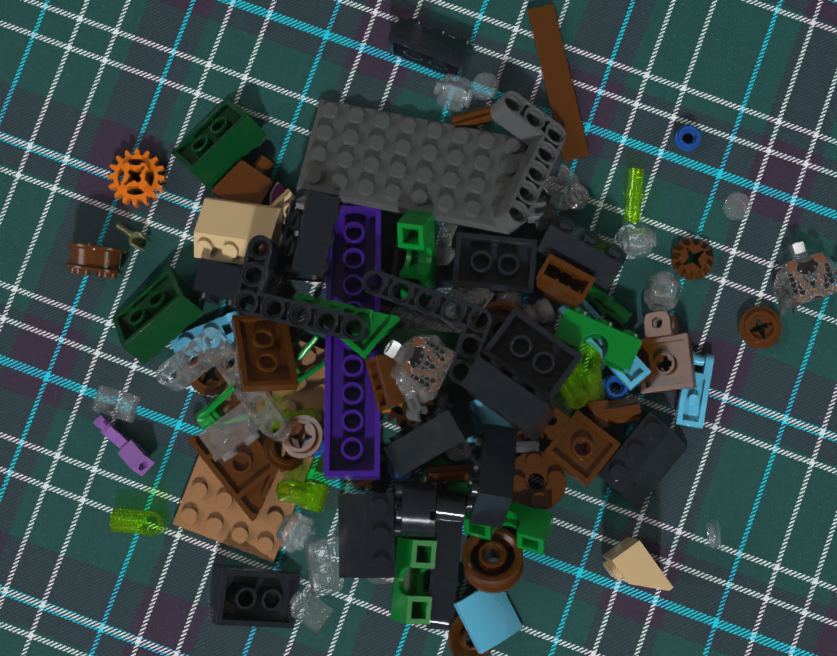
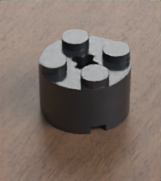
[394,481,436,537]

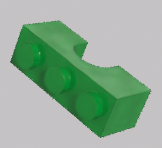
[397,210,437,300]
[554,308,643,375]
[464,501,553,555]
[390,537,437,625]

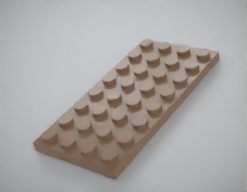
[173,341,325,563]

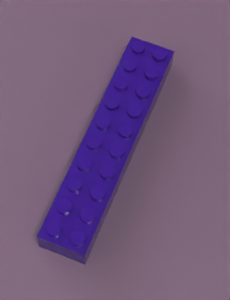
[324,206,382,480]

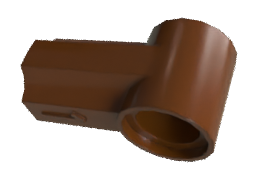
[585,397,641,428]

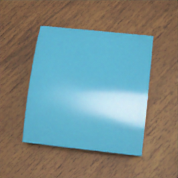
[453,589,523,654]

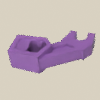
[93,415,155,476]

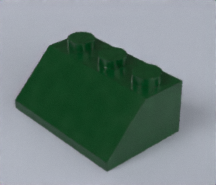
[171,98,266,191]
[112,266,204,364]

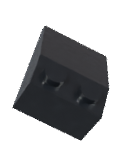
[206,564,301,629]

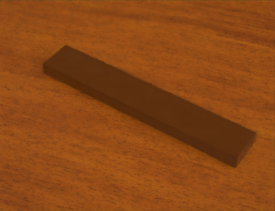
[527,4,589,162]

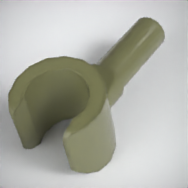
[116,223,151,251]

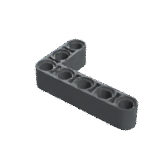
[490,91,566,234]

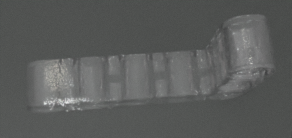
[157,328,292,441]

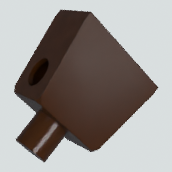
[212,155,275,205]
[536,253,596,309]
[365,354,435,412]

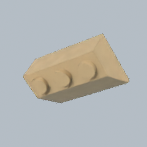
[194,197,282,265]
[602,536,674,591]

